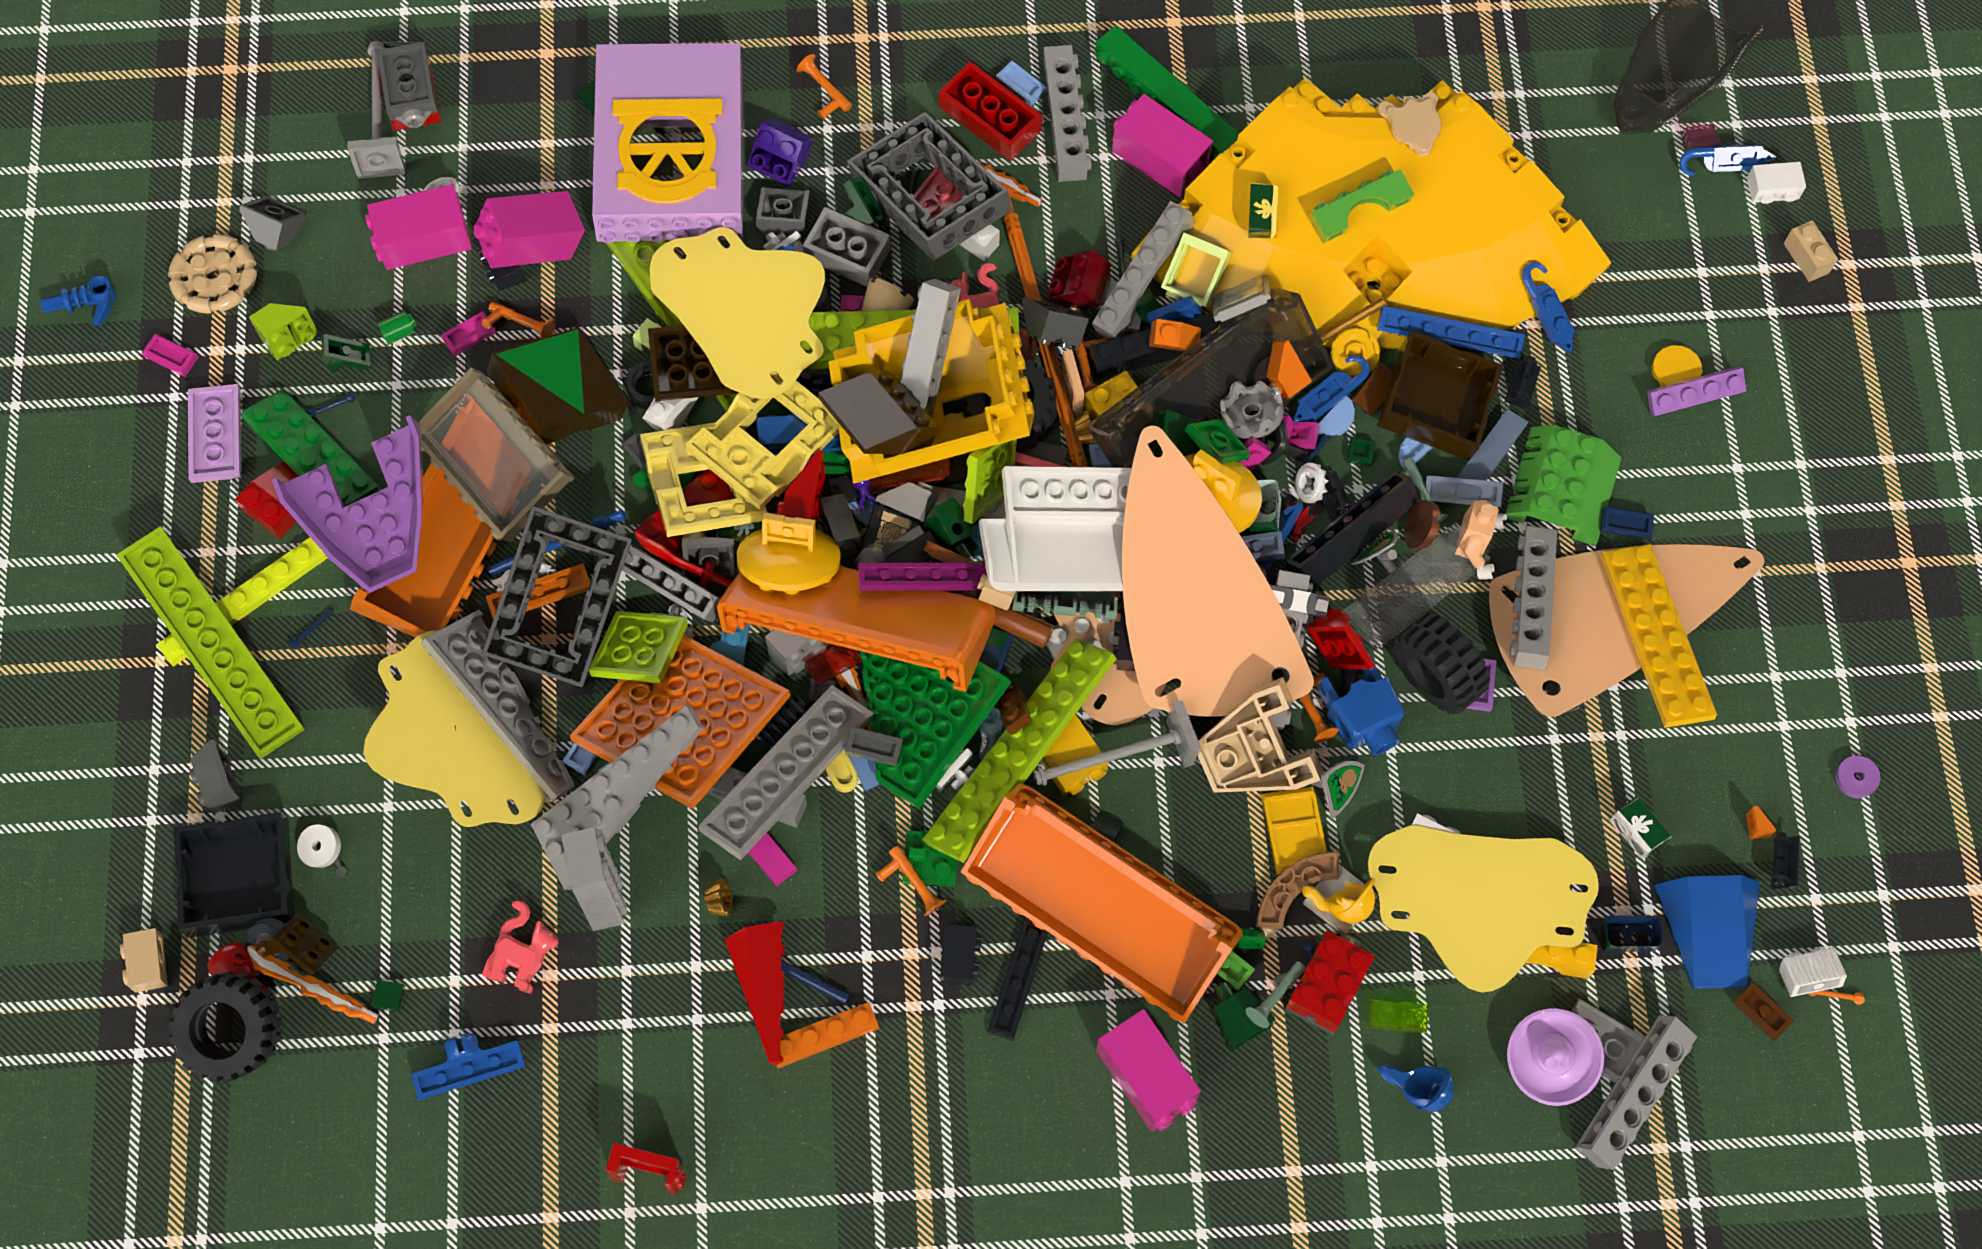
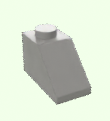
[875,481,939,522]

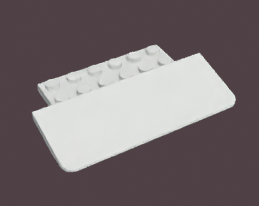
[978,466,1132,591]

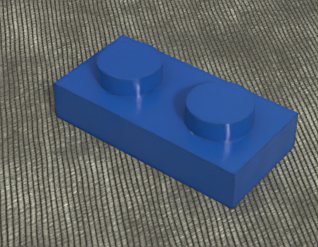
[1147,295,1202,325]

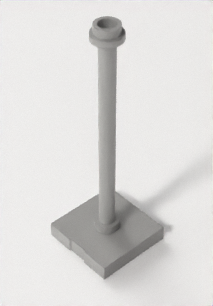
[347,41,406,179]
[1032,700,1201,786]

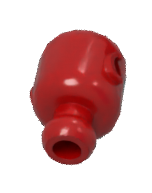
[207,942,268,990]

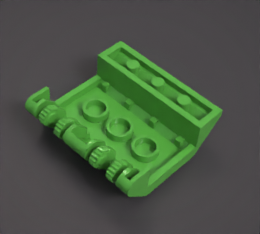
[1505,425,1621,546]

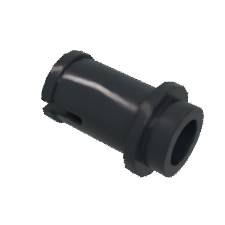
[1341,669,1362,696]

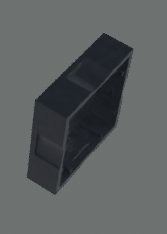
[174,812,294,938]

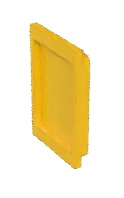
[1261,787,1327,875]

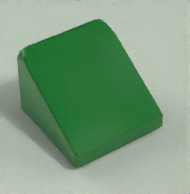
[1236,928,1266,949]

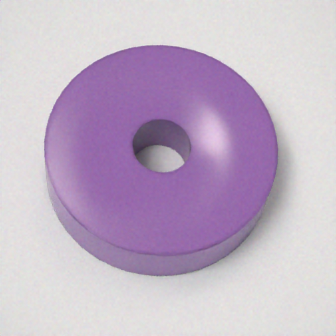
[1835,756,1880,799]

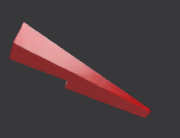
[724,921,785,1065]

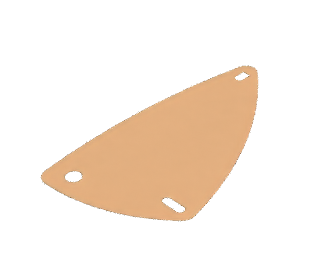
[1122,426,1314,716]
[1489,544,1764,717]

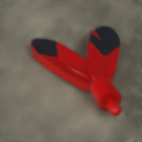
[1284,494,1323,543]

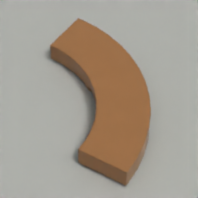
[1256,852,1339,930]

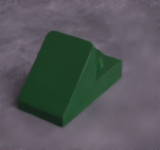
[843,176,886,224]
[322,334,370,372]

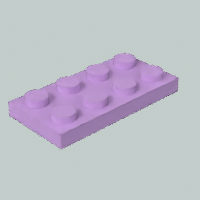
[188,384,242,483]

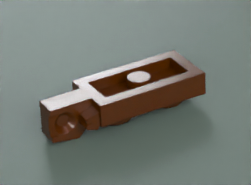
[997,685,1032,736]

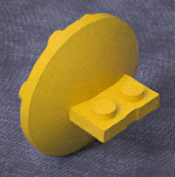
[1185,450,1262,533]
[737,513,840,595]

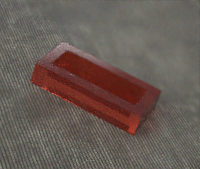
[804,645,862,685]

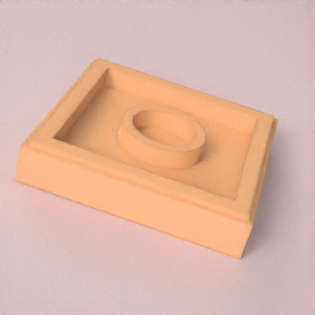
[1061,349,1084,417]

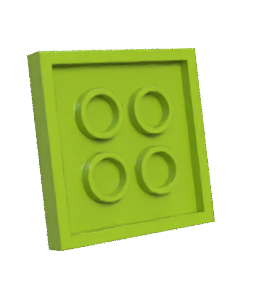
[963,439,1017,524]
[588,611,688,683]

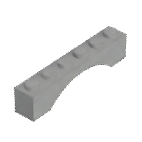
[1092,201,1195,340]

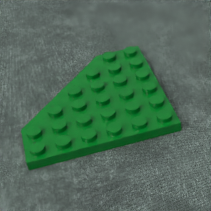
[860,651,1011,809]

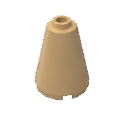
[862,278,914,311]

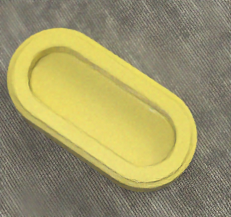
[825,749,858,793]

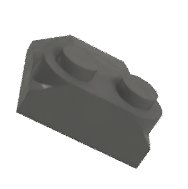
[756,187,810,236]
[682,531,736,580]

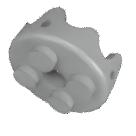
[1220,381,1284,439]

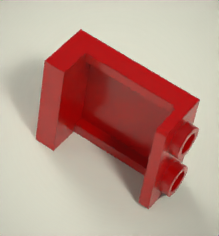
[606,1143,686,1196]

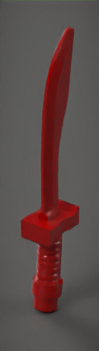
[634,532,733,589]

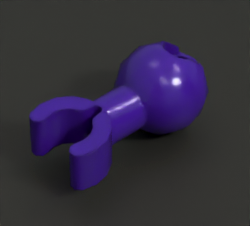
[851,477,877,511]

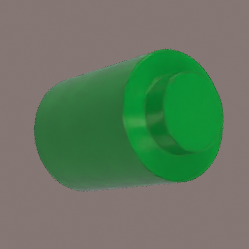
[377,310,417,345]

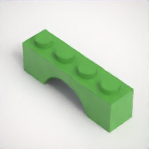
[1310,169,1414,244]

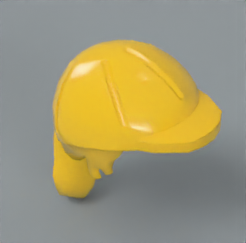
[1302,878,1375,924]

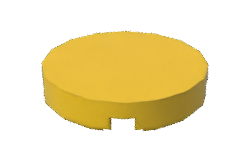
[1330,328,1380,378]
[1652,345,1703,387]

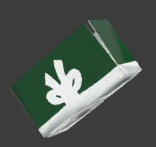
[1610,797,1671,860]

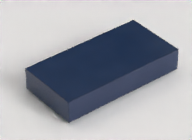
[1600,506,1654,540]

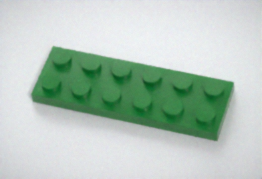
[242,389,378,507]

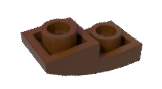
[1351,361,1393,416]

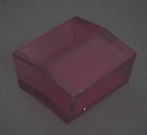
[1682,124,1721,151]

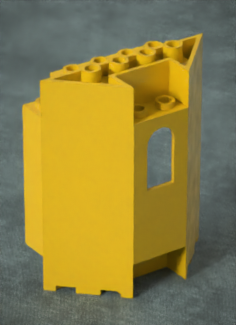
[828,299,1034,484]

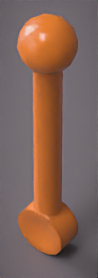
[1808,990,1865,1004]

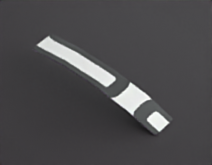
[1269,585,1329,617]

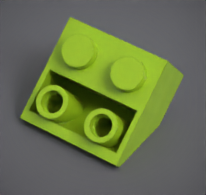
[249,303,319,361]

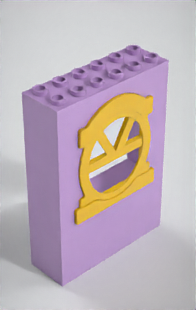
[592,43,743,243]

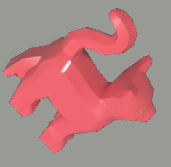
[951,263,999,308]
[482,900,559,994]

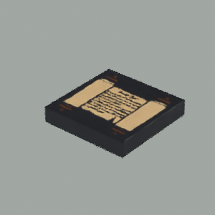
[861,504,922,551]

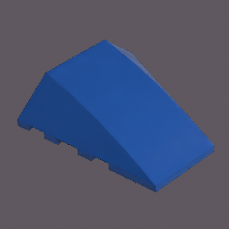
[1653,875,1760,989]

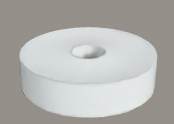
[297,825,341,868]

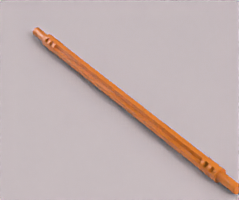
[1004,195,1088,467]

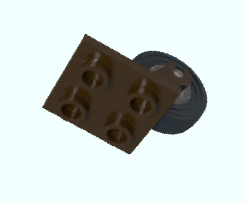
[246,912,339,976]

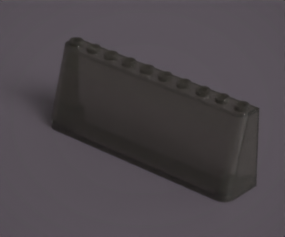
[1088,288,1334,468]

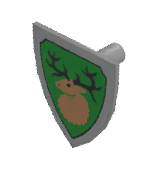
[1350,531,1398,573]
[1312,760,1365,819]

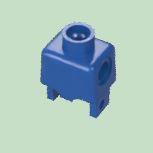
[1317,658,1404,756]

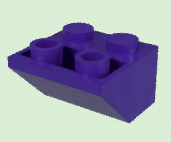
[747,118,814,186]

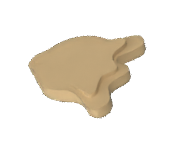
[1378,92,1441,157]

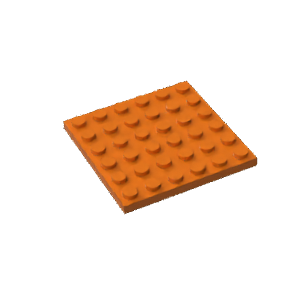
[570,635,790,809]

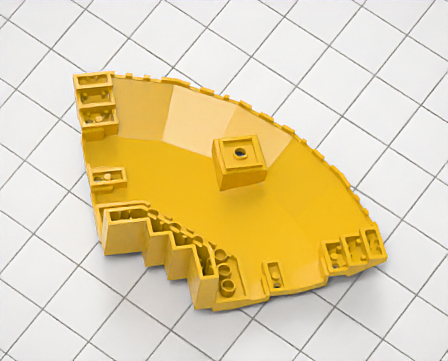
[1131,78,1611,352]

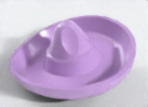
[1507,1008,1604,1106]

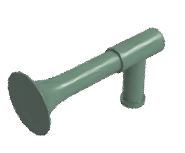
[1400,458,1448,523]
[1246,962,1306,1028]

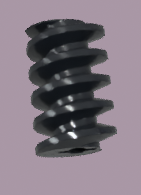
[758,693,809,746]

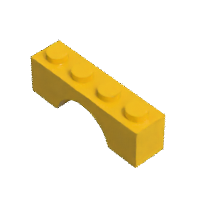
[1526,942,1597,979]

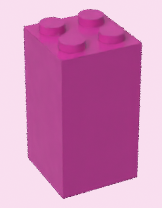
[1112,94,1213,198]
[365,184,472,270]
[474,191,585,268]
[1096,1009,1201,1132]

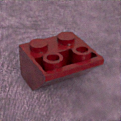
[1046,249,1111,310]

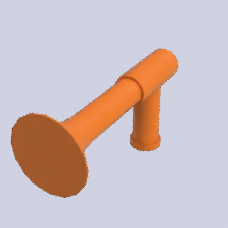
[796,54,852,120]
[482,301,555,338]
[1074,338,1107,393]
[1298,673,1338,744]
[876,846,947,916]

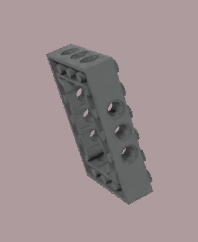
[847,112,1012,261]
[482,506,632,687]

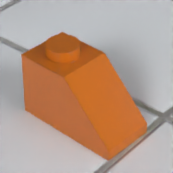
[1149,319,1201,353]
[1266,339,1312,398]

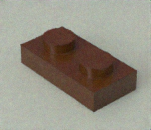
[1733,982,1794,1042]

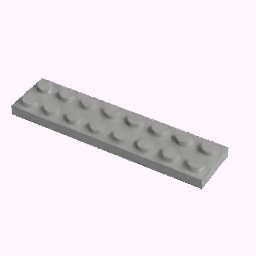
[699,685,873,860]

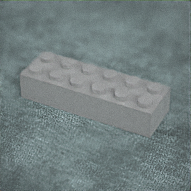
[561,827,628,931]

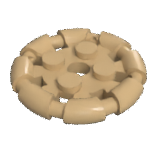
[168,234,257,314]

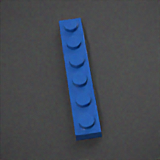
[1376,306,1525,359]

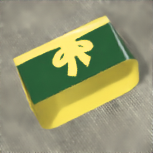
[1248,183,1278,238]

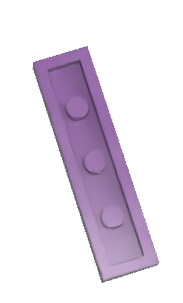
[1647,366,1746,416]

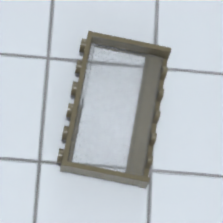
[418,368,575,542]

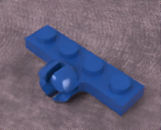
[411,1033,526,1100]

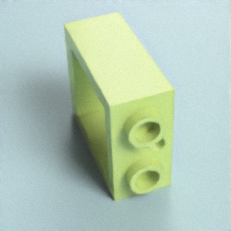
[1161,233,1232,309]

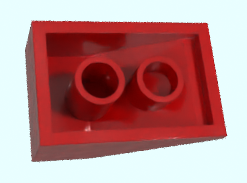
[778,450,826,529]
[235,461,299,540]
[1305,609,1375,669]

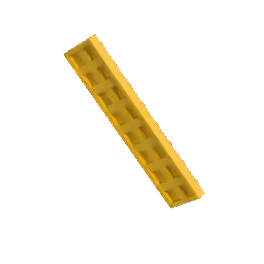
[1600,544,1717,728]

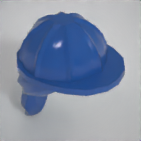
[1377,1065,1454,1112]

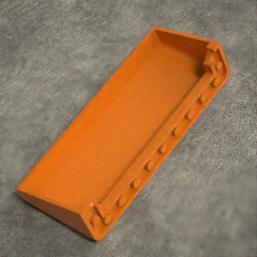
[350,394,553,638]
[717,565,996,692]
[961,784,1243,1023]

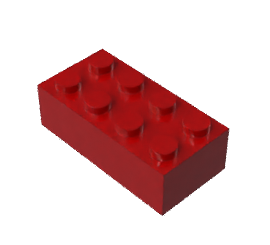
[939,62,1042,162]

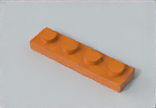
[486,563,590,620]
[776,1002,879,1069]

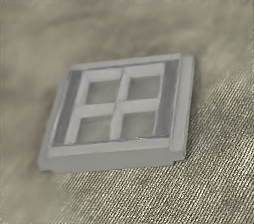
[1213,275,1271,322]

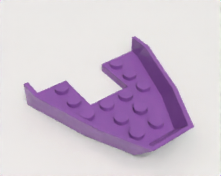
[272,415,424,593]

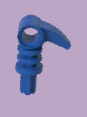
[40,276,117,326]

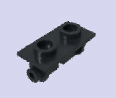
[1504,356,1541,409]
[1313,468,1352,522]
[1771,832,1800,889]

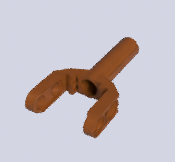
[923,541,1053,648]

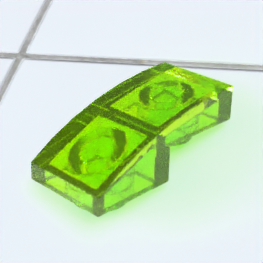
[1368,999,1428,1033]

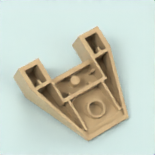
[1197,677,1324,793]

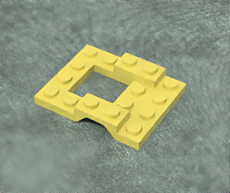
[685,371,841,510]
[640,422,767,537]

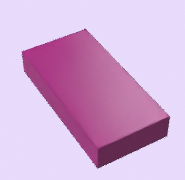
[441,311,497,357]
[142,334,199,377]
[748,833,797,887]

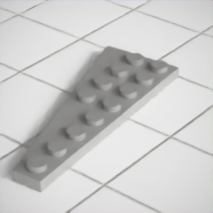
[421,610,575,801]
[531,705,704,890]

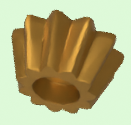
[1074,409,1100,444]
[704,878,734,916]

